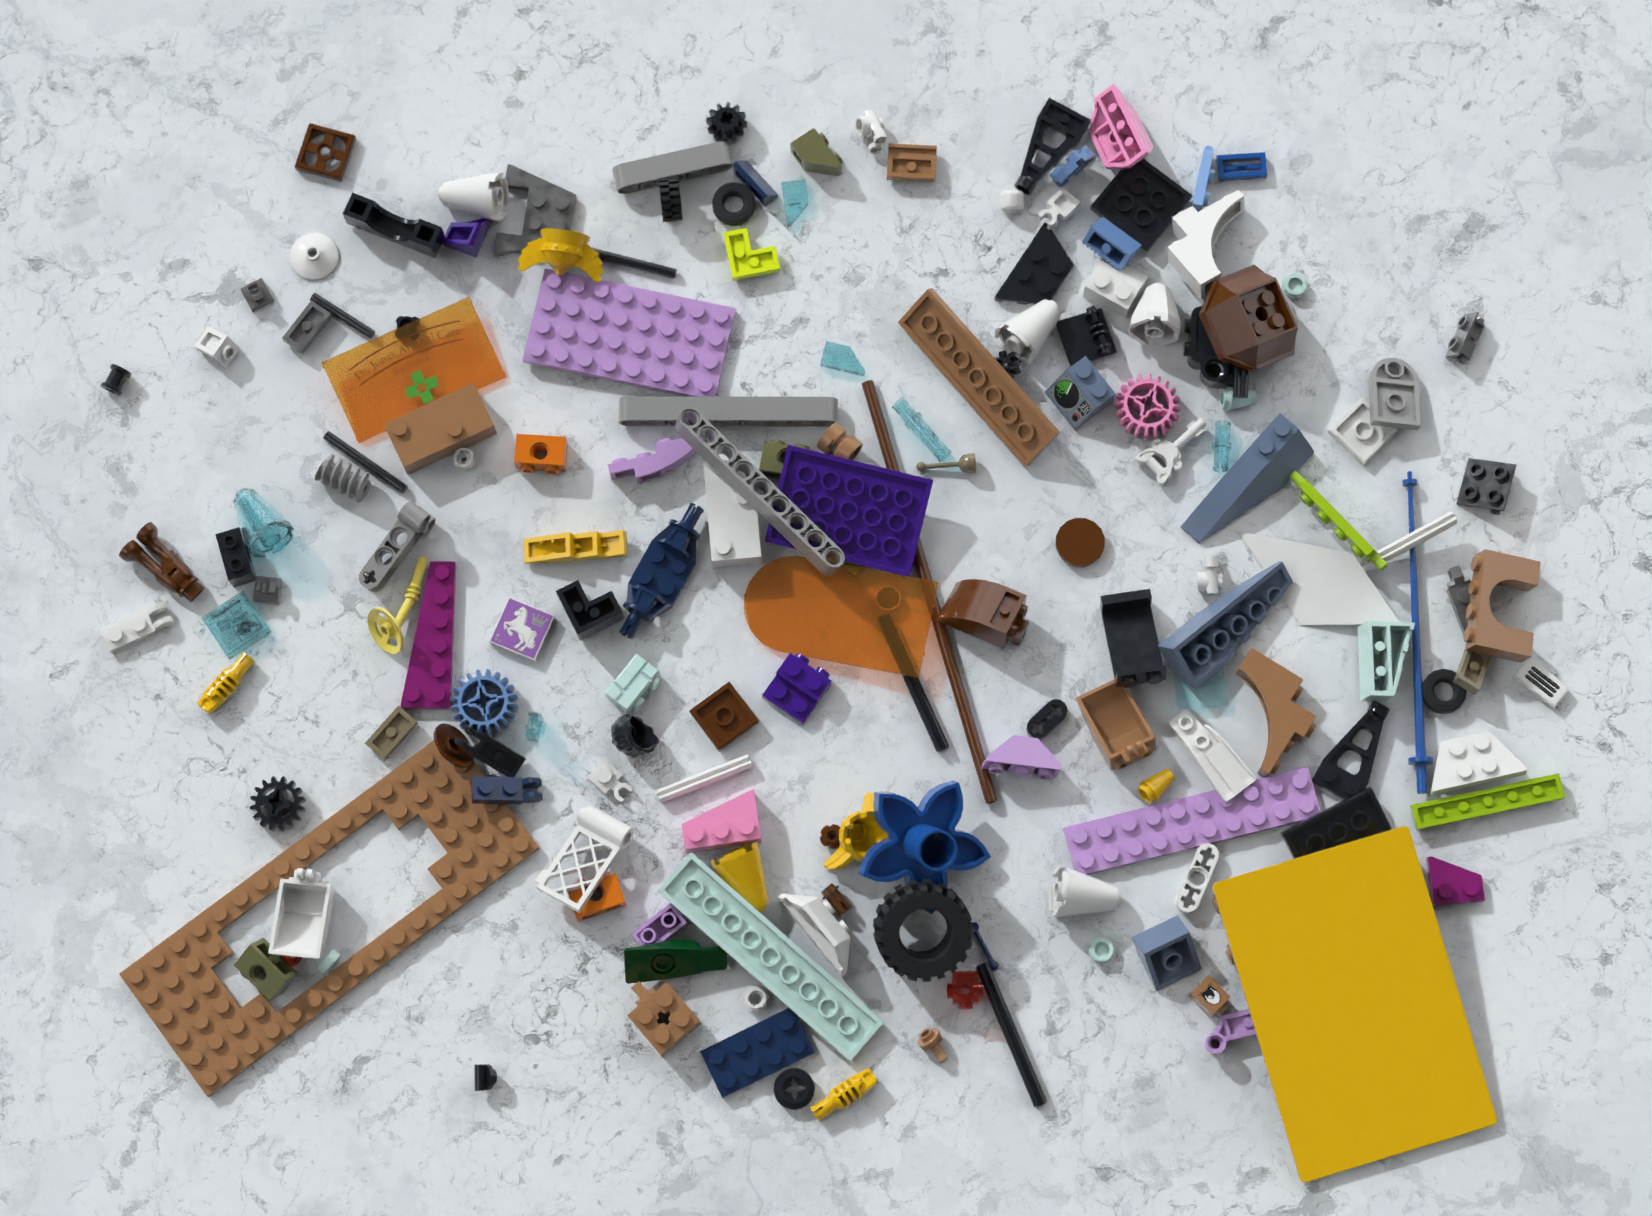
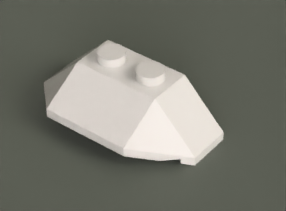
[779,894,851,979]

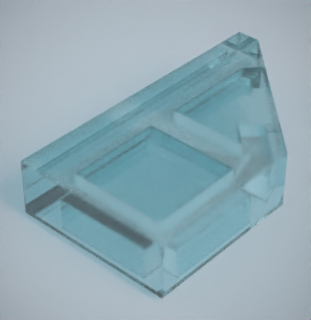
[781,179,808,227]
[820,341,865,376]

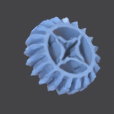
[450,669,518,736]

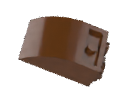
[936,579,1029,649]

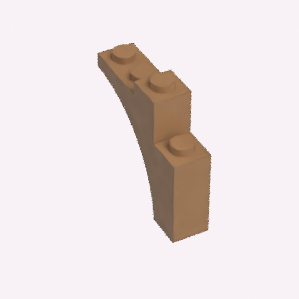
[1236,648,1317,777]

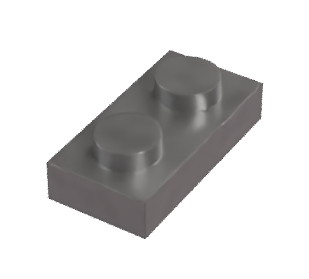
[282,300,332,354]

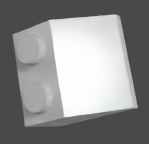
[1083,259,1149,318]

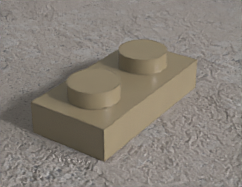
[1453,650,1491,695]
[365,705,418,761]

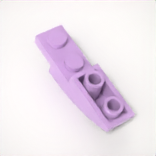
[608,437,704,484]
[631,903,692,946]

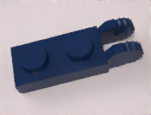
[470,776,543,804]

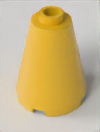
[710,842,769,913]

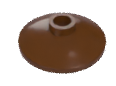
[433,723,474,768]

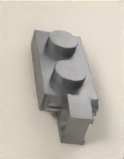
[1447,565,1471,636]

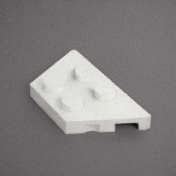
[1431,731,1527,795]

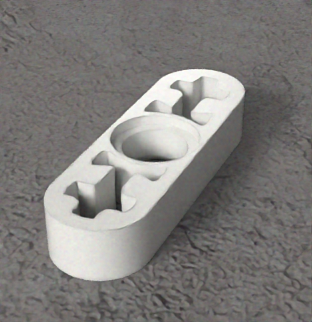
[1175,843,1219,914]

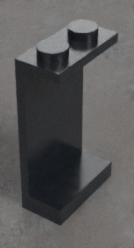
[1100,589,1167,688]

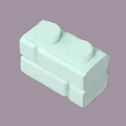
[605,654,661,714]

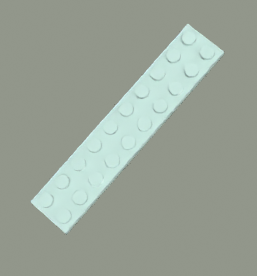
[657,852,884,1061]

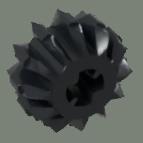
[706,102,747,142]

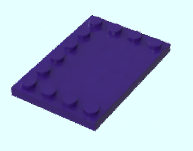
[765,445,933,577]

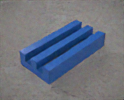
[1216,152,1267,181]

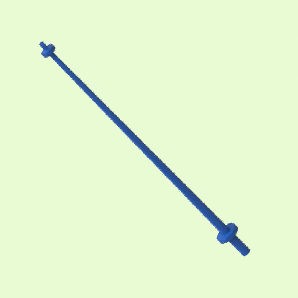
[1402,471,1434,794]

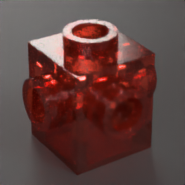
[947,971,983,1010]

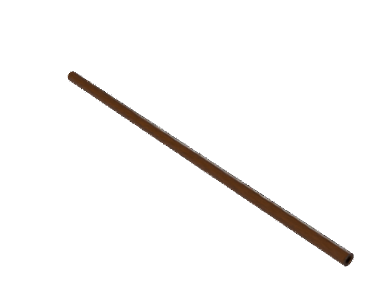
[862,380,998,804]

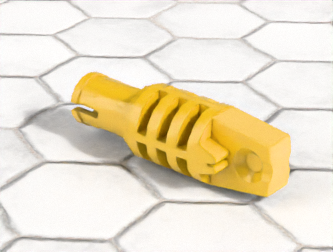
[197,652,255,714]
[810,1068,878,1121]

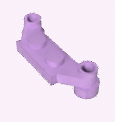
[1205,1009,1256,1054]

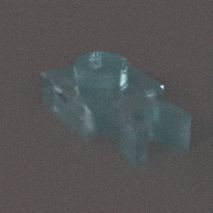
[525,712,546,742]

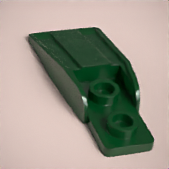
[624,940,727,984]

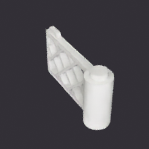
[535,805,634,913]

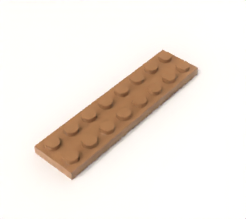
[898,288,1061,467]

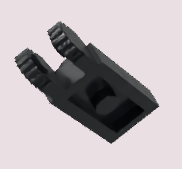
[454,724,526,777]

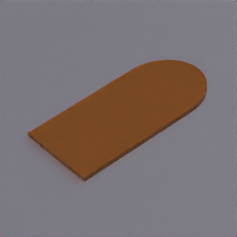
[744,556,939,678]

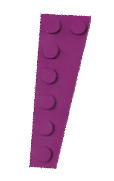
[401,561,456,710]

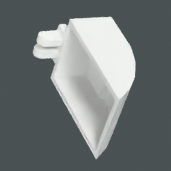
[268,868,335,959]

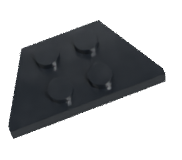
[994,222,1074,305]

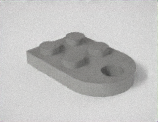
[1368,358,1421,430]

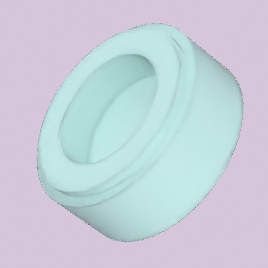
[1282,273,1308,299]
[1088,937,1115,964]
[317,949,341,974]

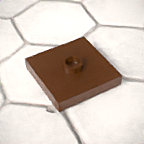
[689,682,759,752]

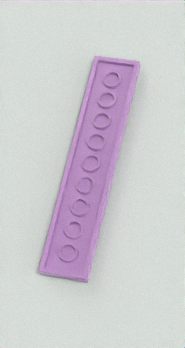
[1063,767,1321,875]

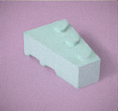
[1358,621,1415,702]

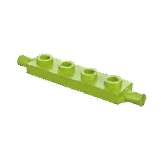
[1289,470,1388,571]

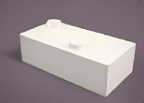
[703,461,762,568]

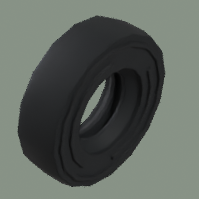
[712,182,756,226]
[1422,669,1467,714]

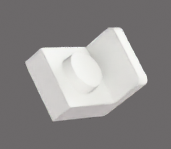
[194,326,239,367]

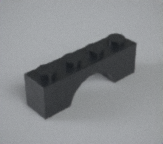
[343,192,445,258]

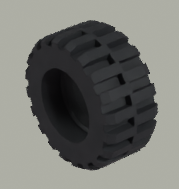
[873,879,974,982]

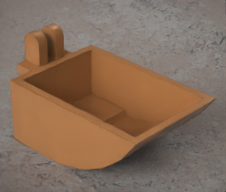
[1076,679,1156,771]

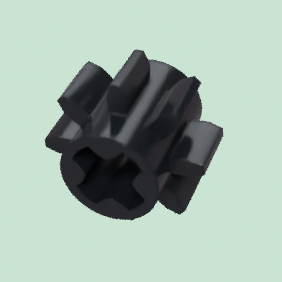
[994,350,1022,379]

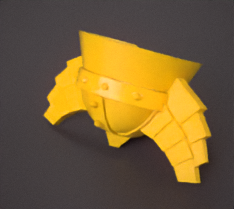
[517,228,604,282]
[823,791,888,870]

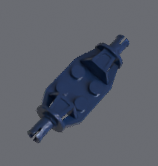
[619,503,704,640]

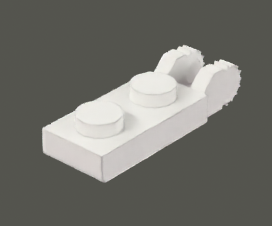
[100,602,173,653]

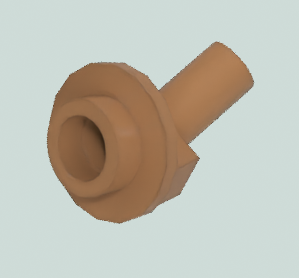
[917,1028,948,1064]

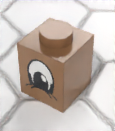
[1188,975,1230,1017]

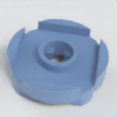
[1050,145,1095,188]

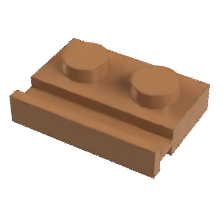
[887,144,937,182]

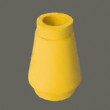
[1137,768,1175,804]

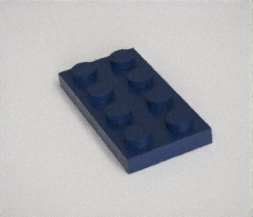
[700,1008,815,1099]

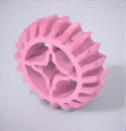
[1114,374,1181,440]

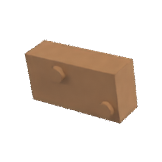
[384,383,497,475]

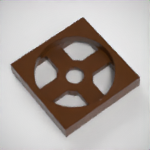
[294,123,356,182]

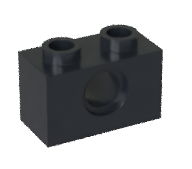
[215,527,256,587]

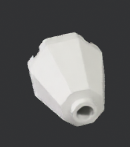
[1129,283,1181,346]

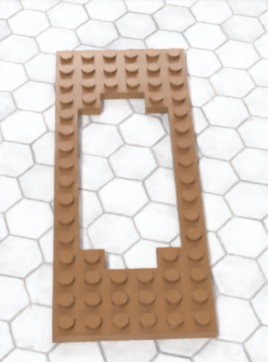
[119,740,540,1097]

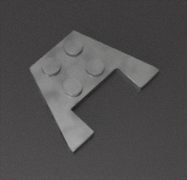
[493,164,577,256]

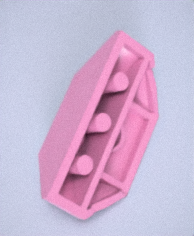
[1089,84,1154,169]

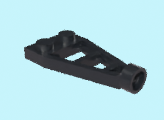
[1014,97,1091,195]
[1312,701,1390,800]

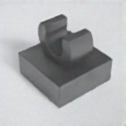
[240,278,274,312]
[253,576,283,605]

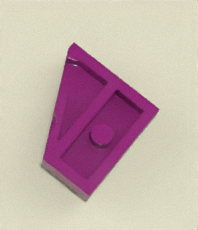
[1426,856,1485,906]

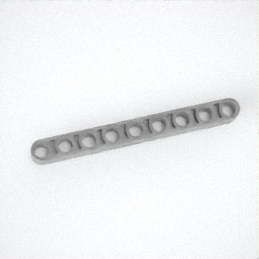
[619,396,838,427]
[675,408,845,576]

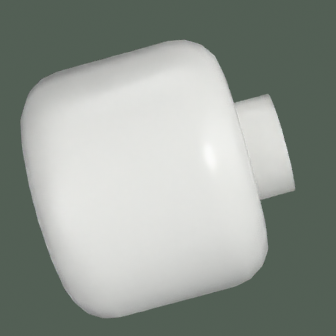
[1000,190,1025,215]

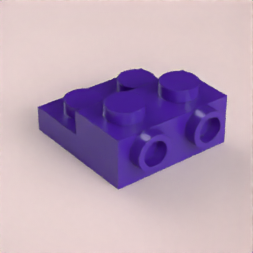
[762,653,832,725]

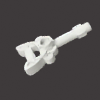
[1134,418,1207,487]

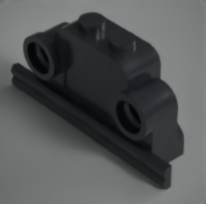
[1183,298,1249,398]

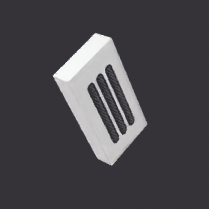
[1513,657,1570,708]

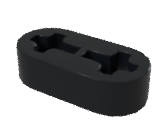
[1026,699,1068,740]

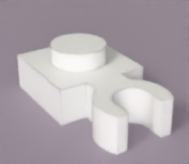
[1038,187,1081,230]
[587,759,633,803]

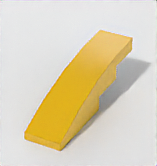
[524,530,628,564]

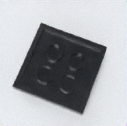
[1090,158,1193,252]

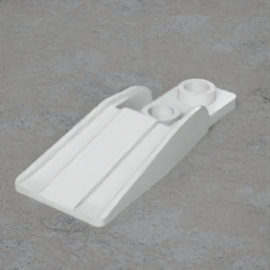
[1169,709,1256,802]

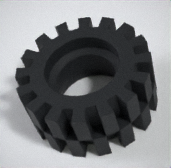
[659,176,683,222]

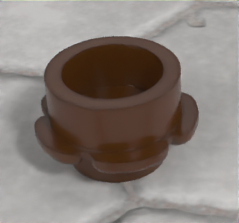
[820,824,840,849]

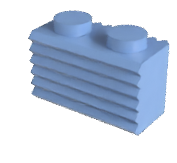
[1082,217,1142,271]

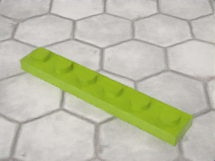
[1410,773,1565,831]

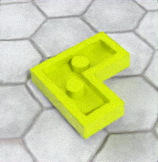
[723,228,780,281]

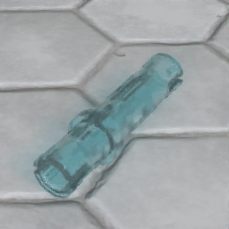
[892,397,952,462]

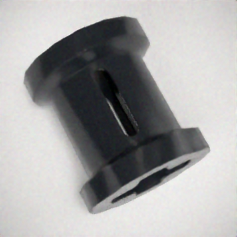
[100,364,131,396]

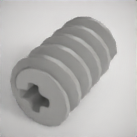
[315,454,371,502]

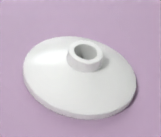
[290,233,339,280]

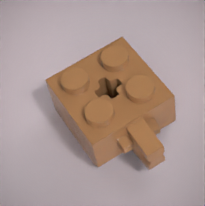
[627,981,701,1057]

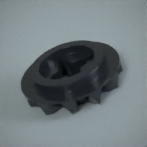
[773,1068,815,1110]

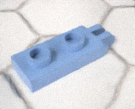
[1192,146,1214,212]

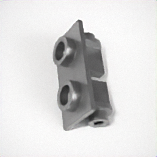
[1445,312,1485,364]

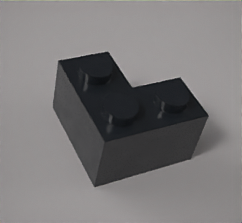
[556,580,625,641]

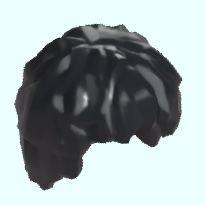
[611,714,659,758]

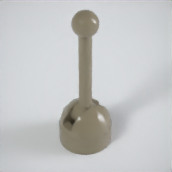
[916,453,976,473]

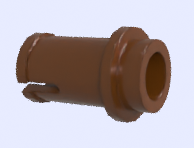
[821,883,852,916]

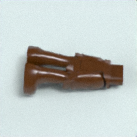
[119,522,204,602]

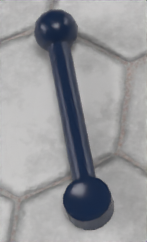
[971,922,999,971]

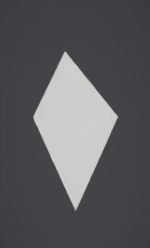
[1238,531,1399,625]

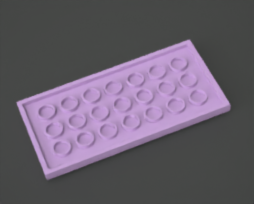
[523,268,736,397]

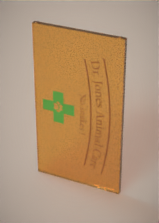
[322,297,506,443]

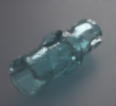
[1212,420,1232,472]

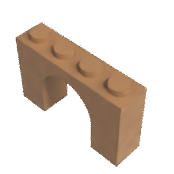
[1463,549,1541,663]

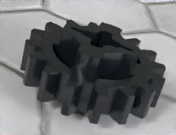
[250,776,306,832]

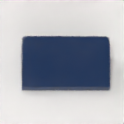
[733,161,778,206]

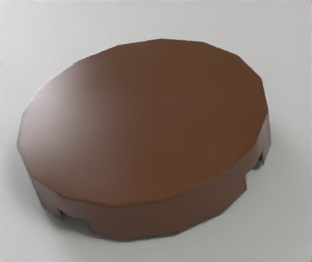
[1055,518,1105,567]

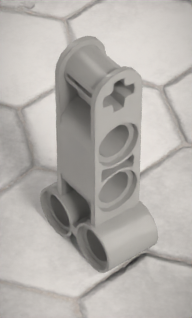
[359,501,436,591]

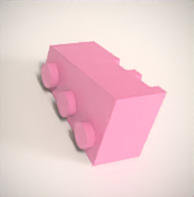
[682,789,762,854]

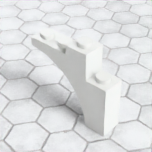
[1168,190,1245,300]

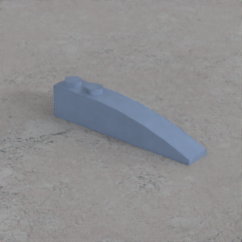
[1180,413,1314,543]
[1157,561,1293,690]

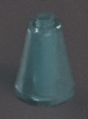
[233,489,294,558]

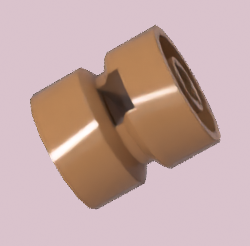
[816,422,863,460]

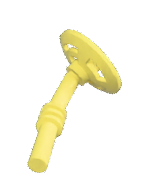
[367,557,428,654]

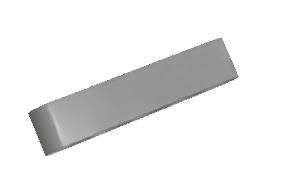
[612,141,733,194]

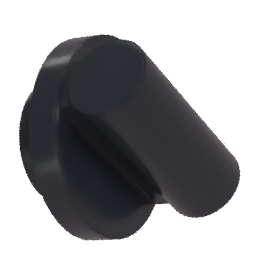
[474,1064,497,1091]

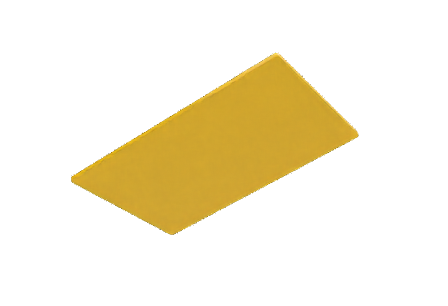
[1212,826,1497,1182]

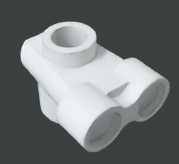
[855,110,887,154]
[1197,556,1223,594]

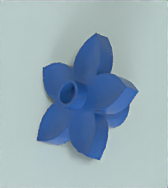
[857,780,991,914]

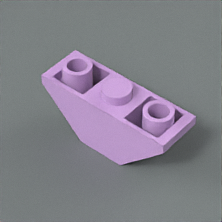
[982,735,1062,780]

